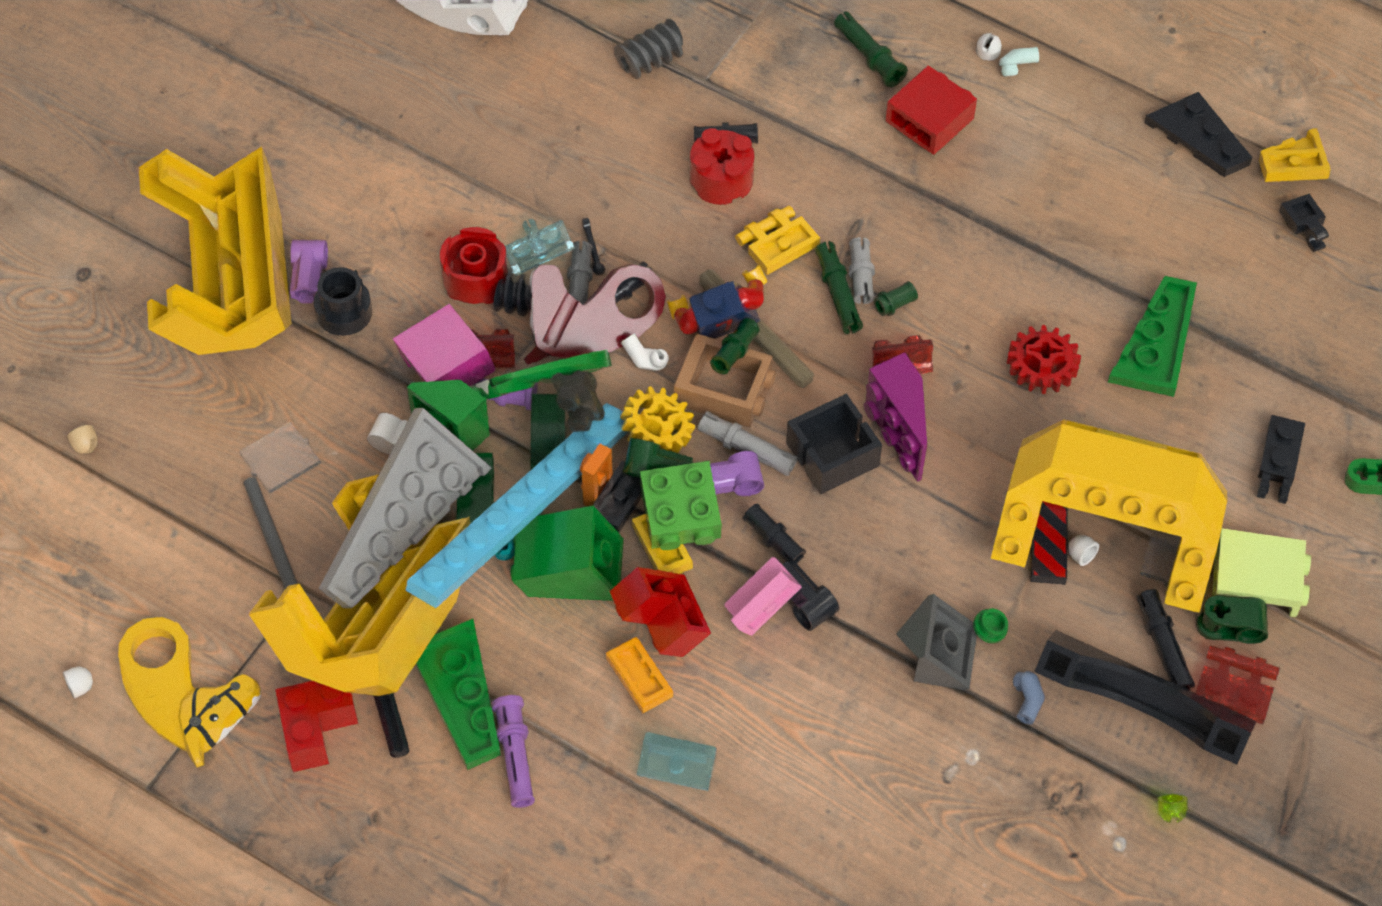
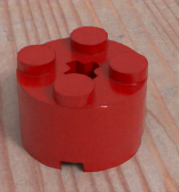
[690,128,755,205]
[440,227,508,304]

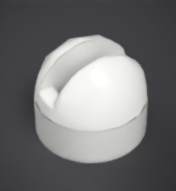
[976,33,1002,61]
[1069,535,1099,566]
[63,666,93,699]

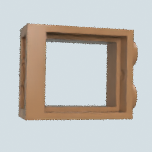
[674,333,776,428]

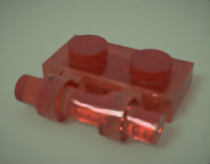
[1195,645,1280,725]

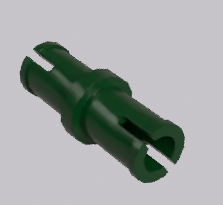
[710,318,760,375]

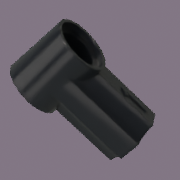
[782,561,840,631]

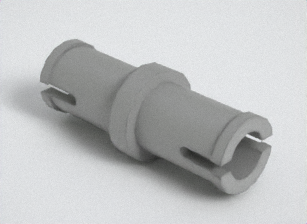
[849,237,875,304]

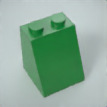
[510,505,624,601]

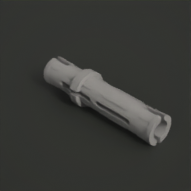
[698,411,798,476]

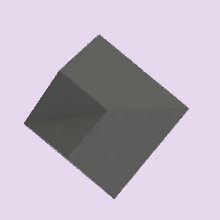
[896,594,977,690]

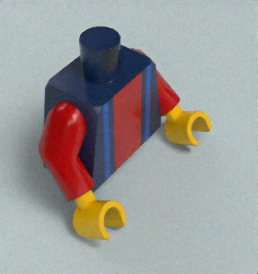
[667,264,767,339]

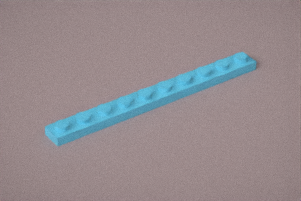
[406,403,629,608]

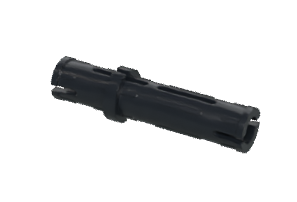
[1136,589,1195,690]

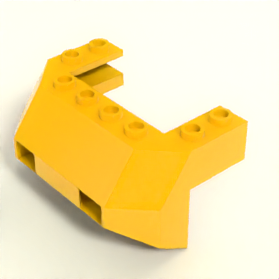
[139,146,292,355]
[991,419,1227,613]
[249,474,470,696]

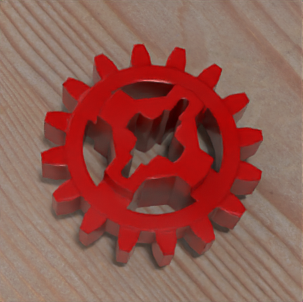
[1007,325,1081,394]

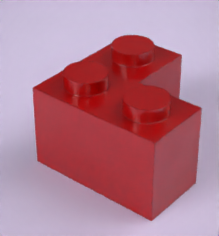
[609,567,711,657]
[275,681,358,772]

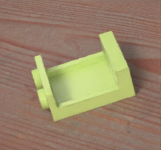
[1212,528,1311,617]

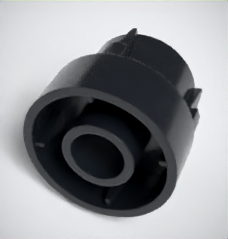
[314,267,372,336]

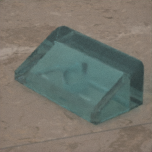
[637,732,717,791]

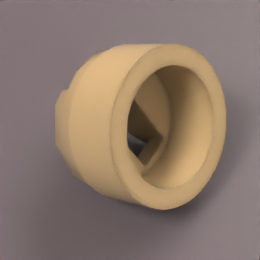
[67,425,98,454]

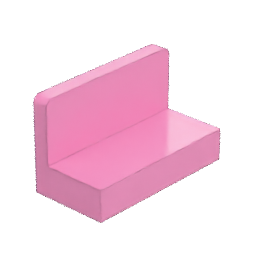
[725,557,802,636]

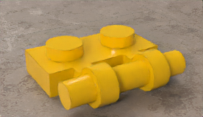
[735,205,820,275]

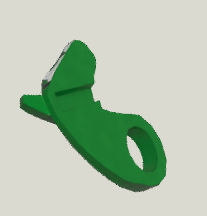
[470,349,612,399]

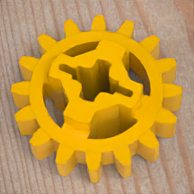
[620,386,695,453]

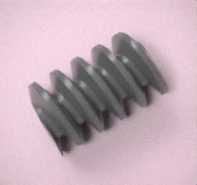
[614,19,683,79]

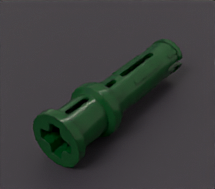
[834,11,908,87]

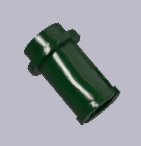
[874,281,918,316]

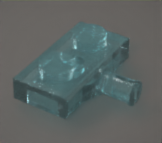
[505,219,575,276]

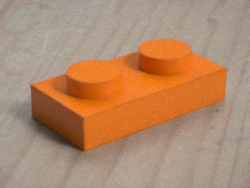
[580,443,613,507]

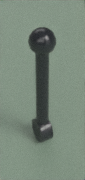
[582,218,605,275]

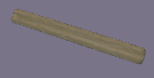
[699,269,814,388]

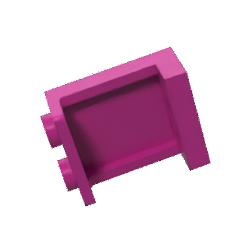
[393,304,495,386]

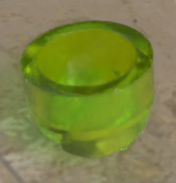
[1158,794,1188,823]

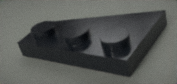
[1144,92,1253,177]

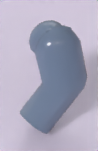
[1013,671,1045,725]

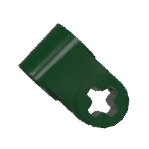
[1196,595,1268,644]

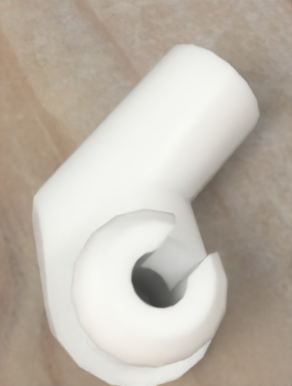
[621,334,669,371]

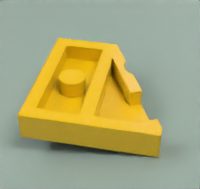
[1259,128,1331,182]

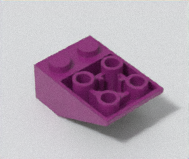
[864,352,927,482]

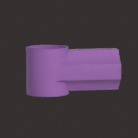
[290,240,328,303]
[710,451,764,496]

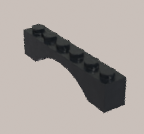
[1034,630,1257,765]

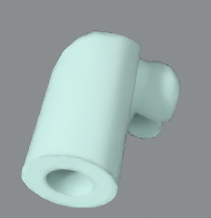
[999,47,1039,76]

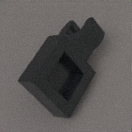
[1279,193,1329,252]

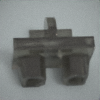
[551,370,605,432]

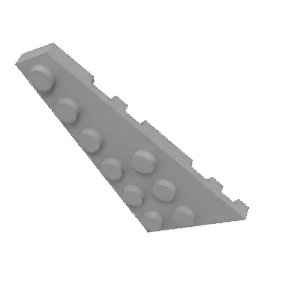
[319,408,492,608]

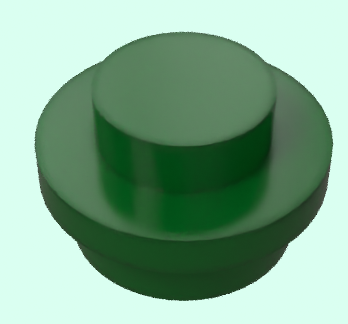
[973,608,1008,644]

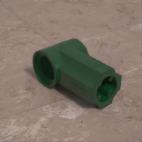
[622,438,693,478]

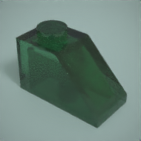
[530,394,568,470]

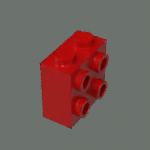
[885,65,977,155]

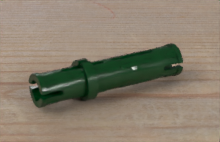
[815,241,863,334]

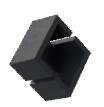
[786,393,882,494]

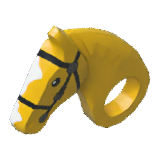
[118,617,261,768]

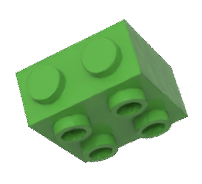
[640,461,722,550]

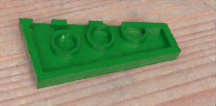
[1107,276,1197,397]
[415,618,501,770]

